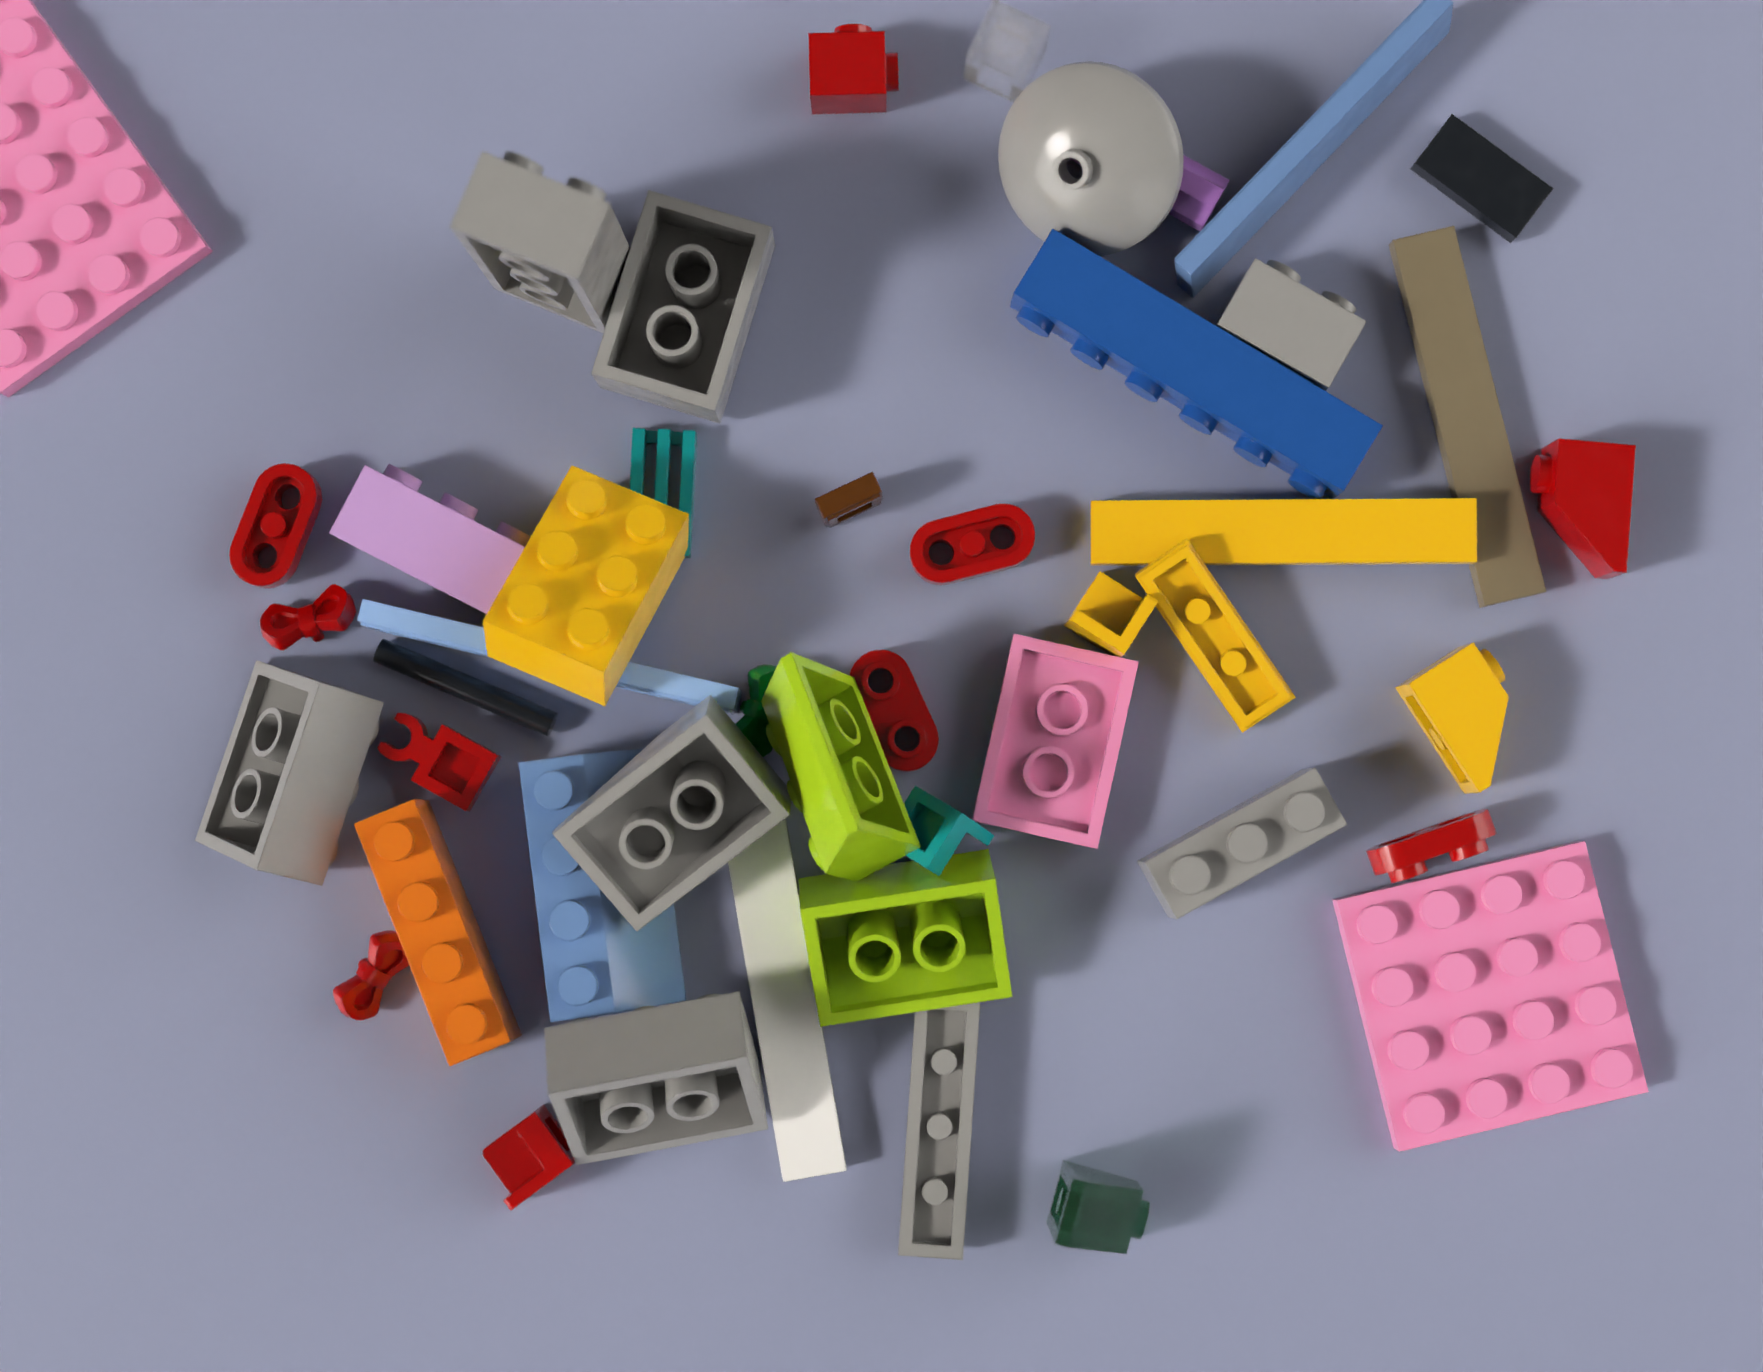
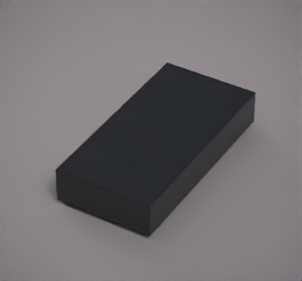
[1410,114,1553,243]

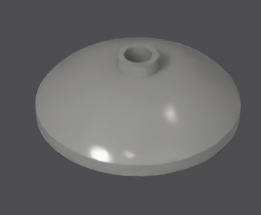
[998,61,1184,256]

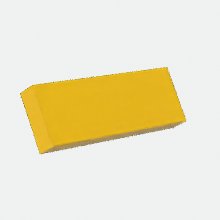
[1134,538,1296,733]

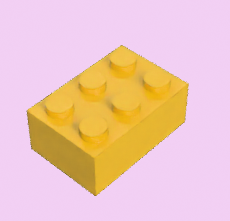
[483,465,689,706]

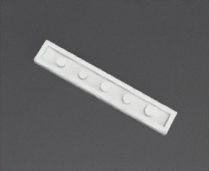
[728,818,847,1182]

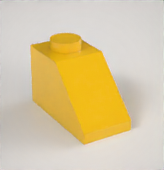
[1395,642,1509,794]

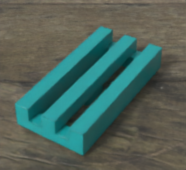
[629,428,697,558]

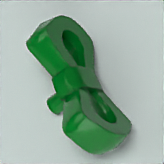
[736,664,777,757]

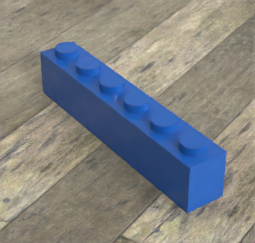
[1010,229,1383,499]

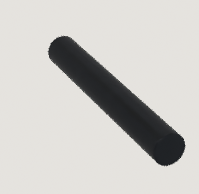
[373,639,558,736]

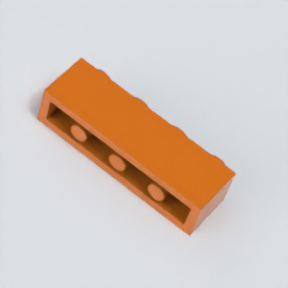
[354,799,522,1067]

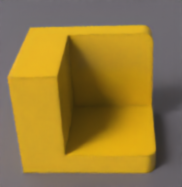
[1064,571,1158,657]

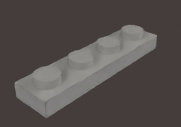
[898,1002,980,1260]

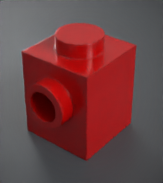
[808,24,899,114]

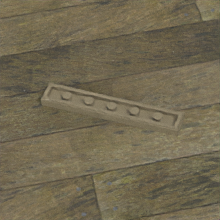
[1388,226,1546,608]

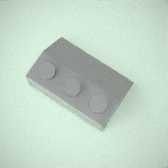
[195,660,384,886]

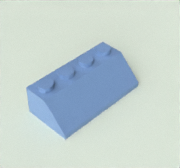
[518,749,687,1022]

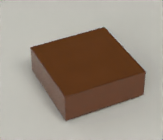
[815,472,882,528]

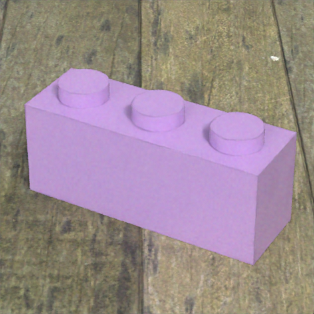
[329,464,531,614]

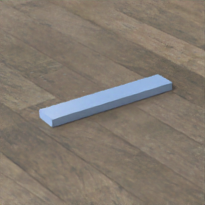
[357,599,742,715]

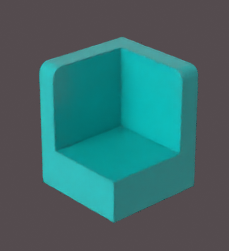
[904,785,995,876]

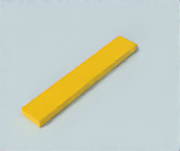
[1090,498,1477,566]

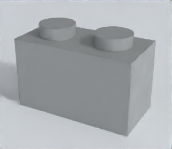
[1216,258,1367,391]

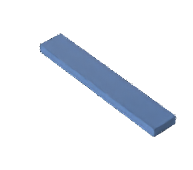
[1174,0,1454,298]

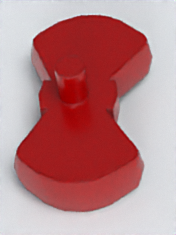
[260,584,356,651]
[333,930,409,1021]

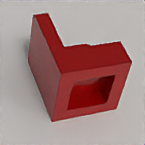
[483,1104,575,1211]

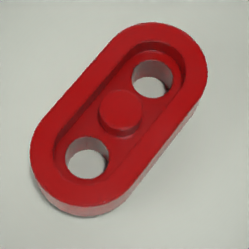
[229,463,322,588]
[910,503,1035,585]
[850,650,939,772]
[1366,809,1497,883]

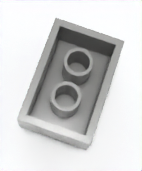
[591,190,775,423]
[544,991,768,1165]

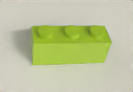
[761,652,921,882]
[799,849,1013,1027]

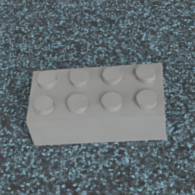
[450,151,630,333]

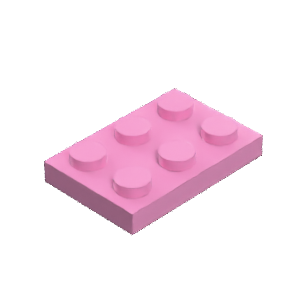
[972,634,1139,849]

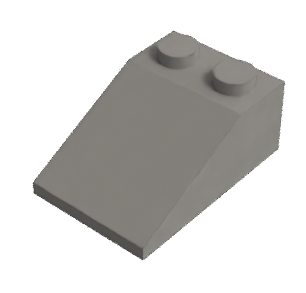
[552,695,791,931]

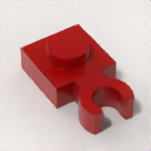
[377,713,502,812]

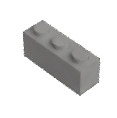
[1137,768,1348,919]

